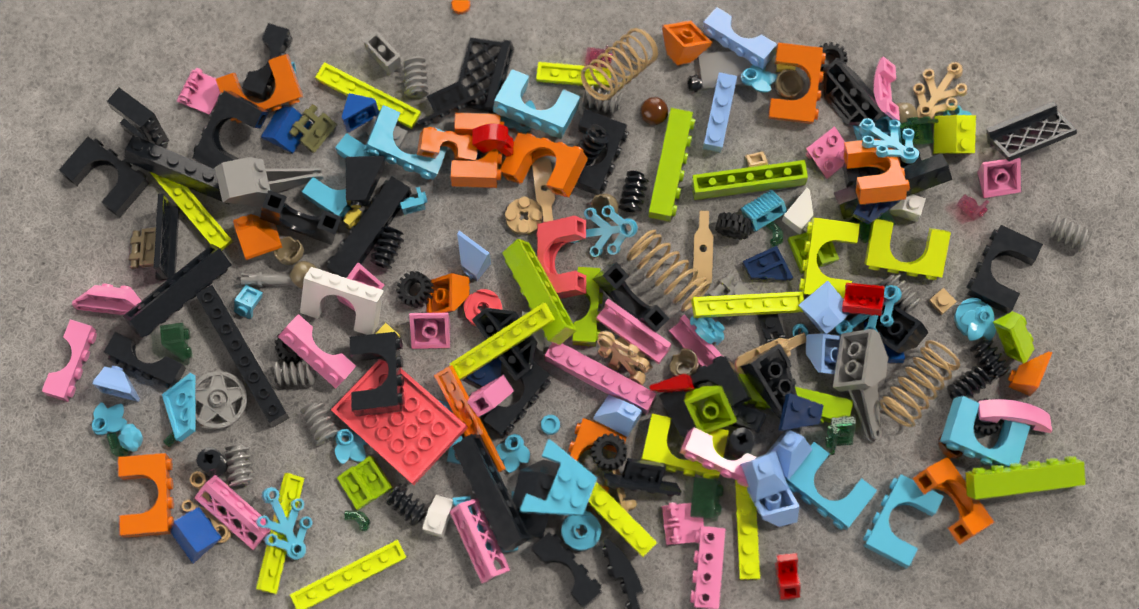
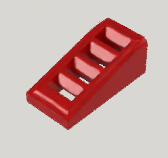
[649,373,694,393]

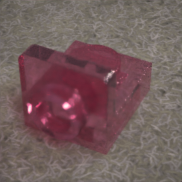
[585,46,613,68]
[957,194,989,220]

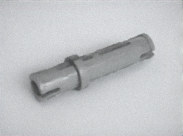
[241,272,296,287]

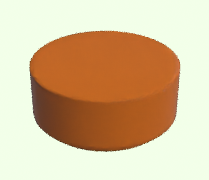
[452,0,470,14]

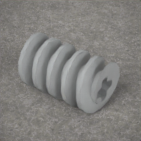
[403,56,428,98]
[582,85,623,115]
[1049,215,1093,252]
[879,274,921,313]
[274,361,316,386]
[300,403,338,446]
[225,445,254,488]

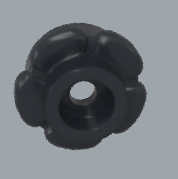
[688,74,702,93]

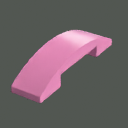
[874,57,900,121]
[978,400,1052,433]

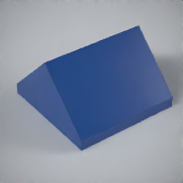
[342,93,379,133]
[261,106,312,154]
[170,507,222,563]

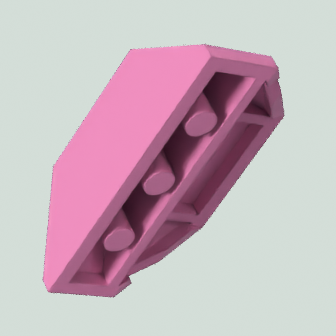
[72,283,141,315]

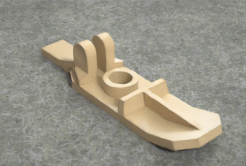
[532,157,555,222]
[693,211,713,287]
[735,333,806,374]
[612,454,637,513]

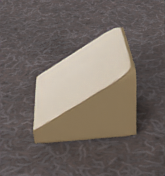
[745,152,768,167]

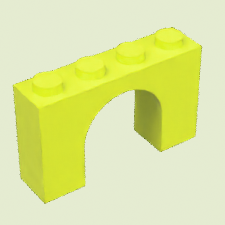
[799,218,860,299]
[864,219,951,280]
[642,414,729,481]

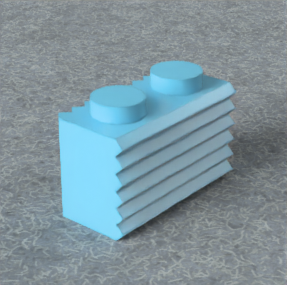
[741,190,787,231]

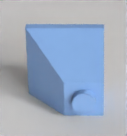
[457,231,491,281]
[798,281,850,334]
[806,334,841,375]
[93,366,140,402]
[593,395,643,437]
[766,430,813,480]
[741,451,788,501]
[747,486,799,527]

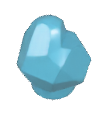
[118,424,143,452]

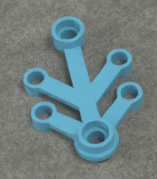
[859,118,919,163]
[571,205,638,257]
[835,285,902,336]
[256,487,312,559]

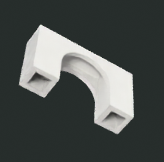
[300,267,384,335]

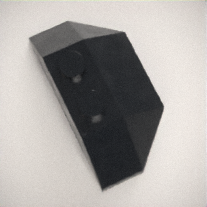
[823,58,885,126]
[472,308,538,381]
[512,460,561,539]

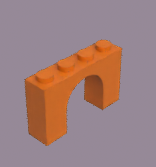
[768,43,826,124]
[215,54,303,124]
[451,113,504,188]
[500,133,588,198]
[843,139,910,204]
[568,418,627,505]
[118,453,174,538]
[912,457,994,545]

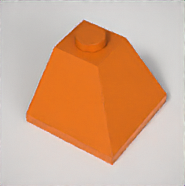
[662,21,712,65]
[233,214,283,260]
[427,273,470,313]
[1008,351,1052,396]

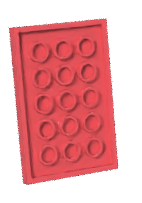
[331,360,468,485]

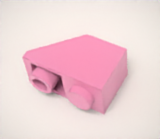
[467,375,514,417]

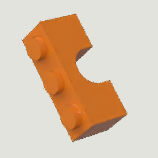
[417,127,478,161]

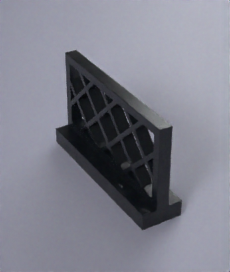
[458,37,514,114]
[986,102,1077,161]
[154,194,180,280]

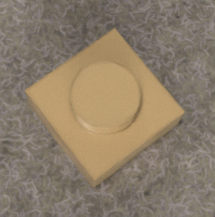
[929,288,957,315]

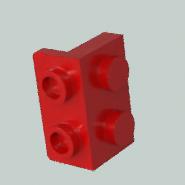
[842,283,885,316]

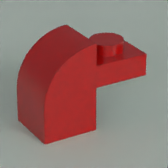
[472,123,514,157]
[775,553,800,600]

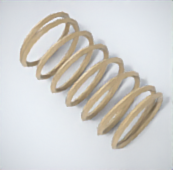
[581,28,658,101]
[627,229,710,312]
[880,340,960,427]

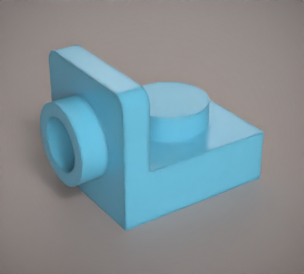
[400,187,428,215]
[234,285,263,319]

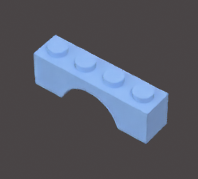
[703,7,777,69]
[703,72,737,153]

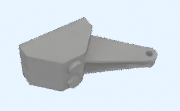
[215,157,323,207]
[833,329,888,441]

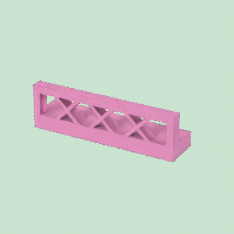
[596,299,671,364]
[669,314,722,386]
[194,475,271,550]
[449,498,510,583]

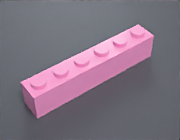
[545,342,657,415]

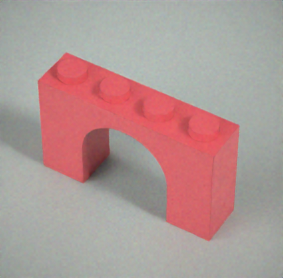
[537,216,586,299]

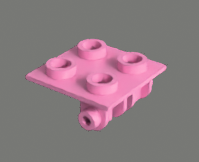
[177,68,220,115]
[806,126,845,179]
[662,502,704,545]

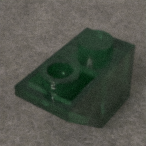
[160,323,192,364]

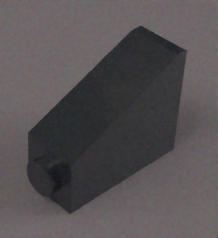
[346,156,386,209]

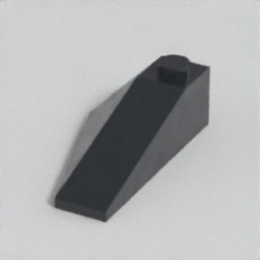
[866,305,929,354]
[740,343,797,430]

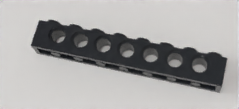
[196,285,289,427]

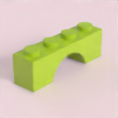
[573,267,603,347]

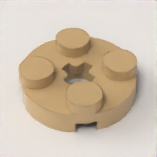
[505,197,543,235]

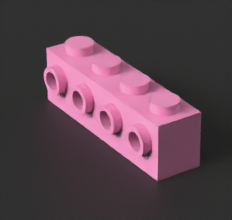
[690,526,725,609]

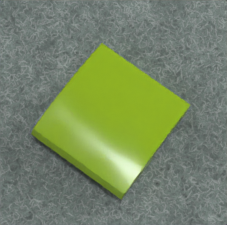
[788,232,839,274]
[337,455,393,510]

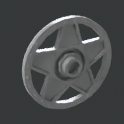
[195,371,247,429]

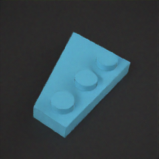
[162,373,195,442]

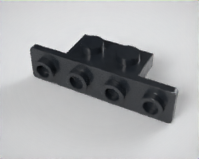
[417,80,487,126]
[603,458,682,496]

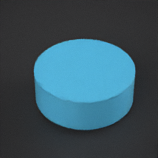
[541,415,560,435]

